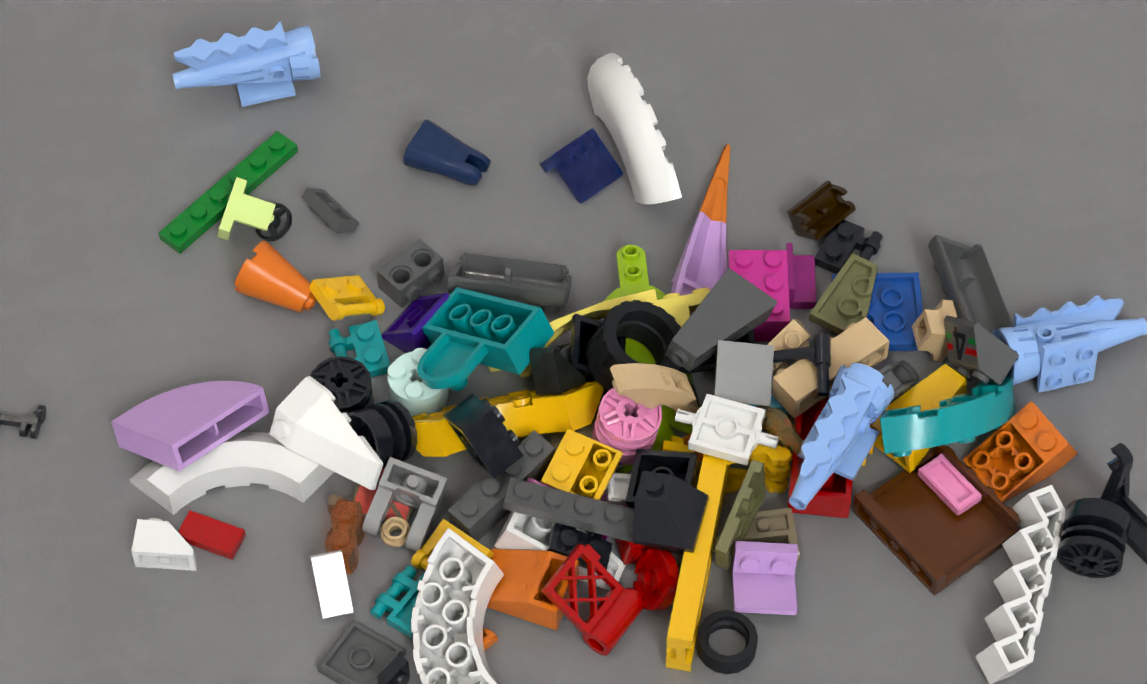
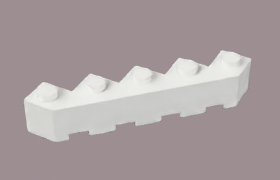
[975,485,1066,684]

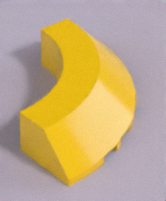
[412,381,604,457]

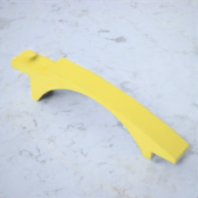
[488,288,711,379]

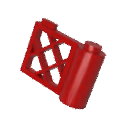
[541,544,644,656]

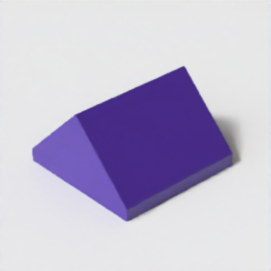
[381,293,449,353]

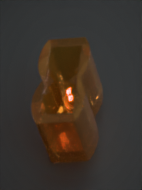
[325,500,365,574]

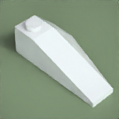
[269,376,383,490]

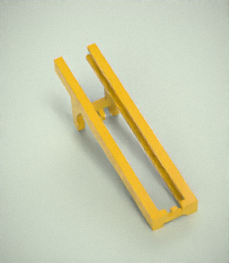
[666,444,792,672]

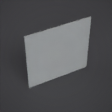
[714,340,774,406]

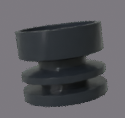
[310,356,374,414]
[347,399,417,468]
[1057,498,1131,578]

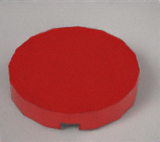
[633,548,679,611]

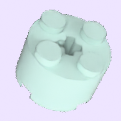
[388,348,449,416]

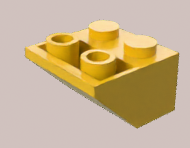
[541,429,623,500]

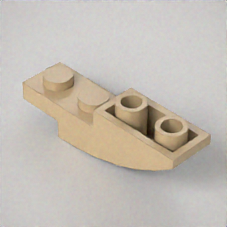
[610,363,699,413]

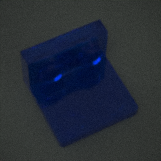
[540,128,623,204]

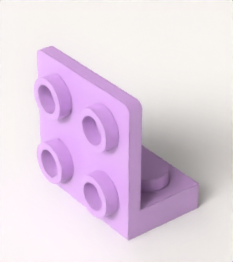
[731,541,798,615]

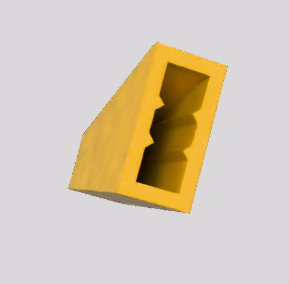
[870,364,967,473]

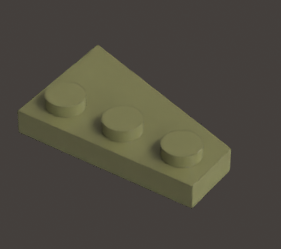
[809,253,878,335]
[712,459,766,570]

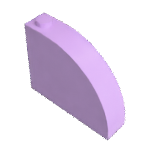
[111,381,270,471]

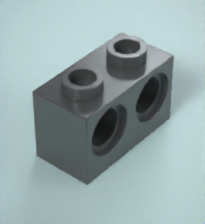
[377,238,444,308]

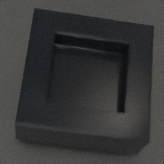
[377,654,410,684]

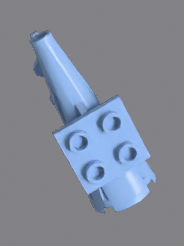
[172,22,321,107]
[991,295,1147,393]
[789,363,894,510]

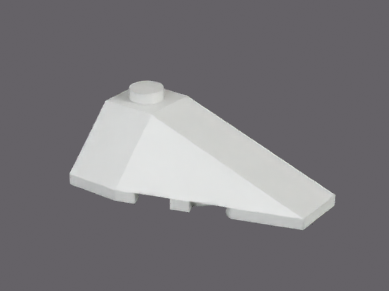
[494,511,626,591]

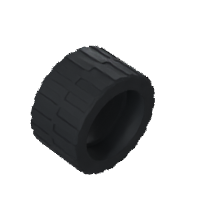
[586,300,681,392]

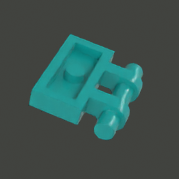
[328,320,391,378]
[370,565,425,640]

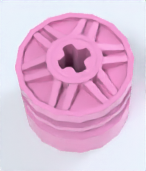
[592,388,662,465]

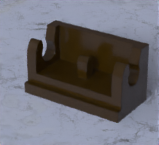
[787,181,856,241]

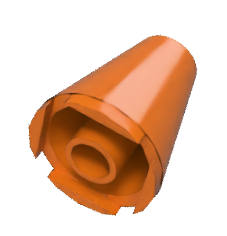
[234,240,317,313]

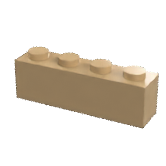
[771,318,890,418]

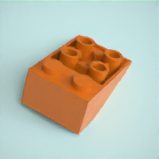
[963,401,1078,503]
[487,548,579,631]

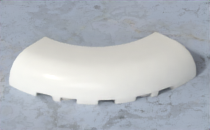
[587,53,682,205]
[411,528,504,684]

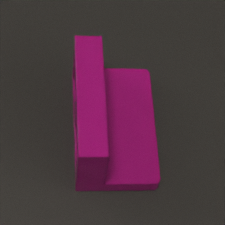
[786,243,817,309]

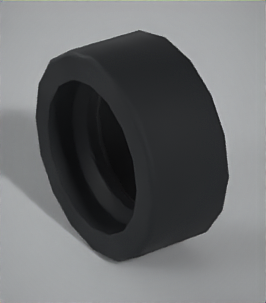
[697,610,758,674]

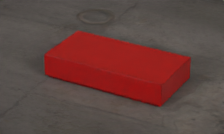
[178,510,246,560]

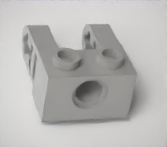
[362,457,447,551]

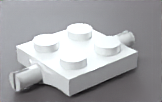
[675,394,779,466]

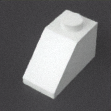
[131,518,198,571]

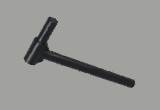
[679,334,831,396]

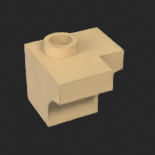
[912,299,957,362]

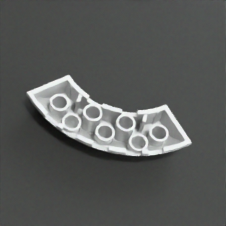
[129,432,334,515]

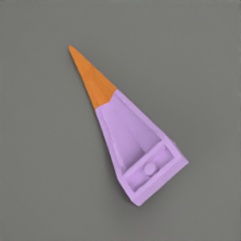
[671,144,731,315]

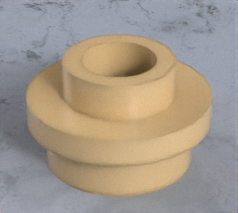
[380,517,411,547]

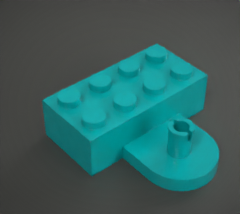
[417,287,554,391]

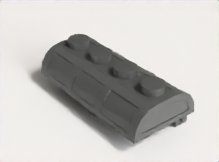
[928,235,1014,333]
[448,253,572,312]

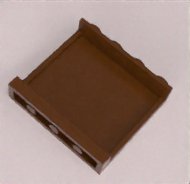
[852,445,1021,596]

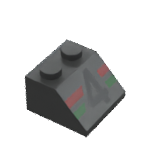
[944,315,1019,385]

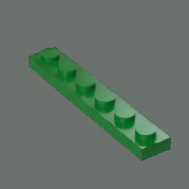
[158,131,298,254]

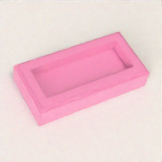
[917,453,982,516]

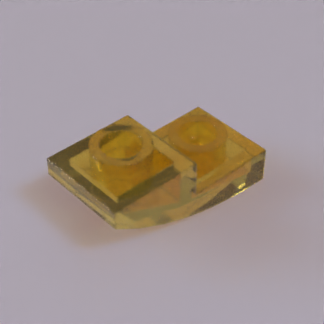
[765,407,805,455]

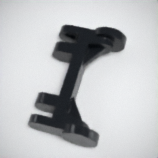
[0,405,46,439]

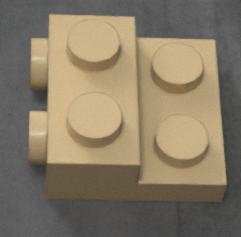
[767,318,812,375]

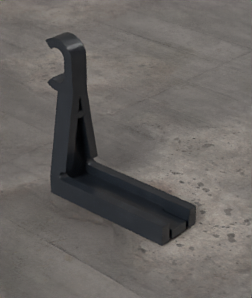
[1100,443,1147,564]

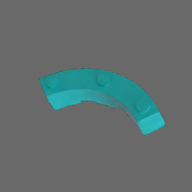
[880,377,1016,457]

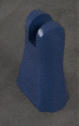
[403,119,491,186]

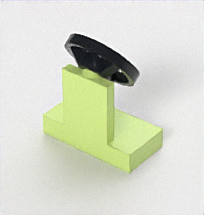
[217,177,292,242]

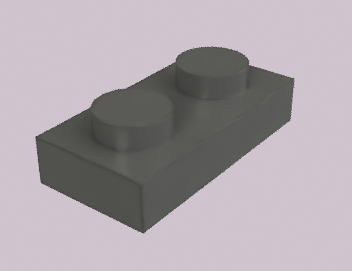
[301,188,359,233]

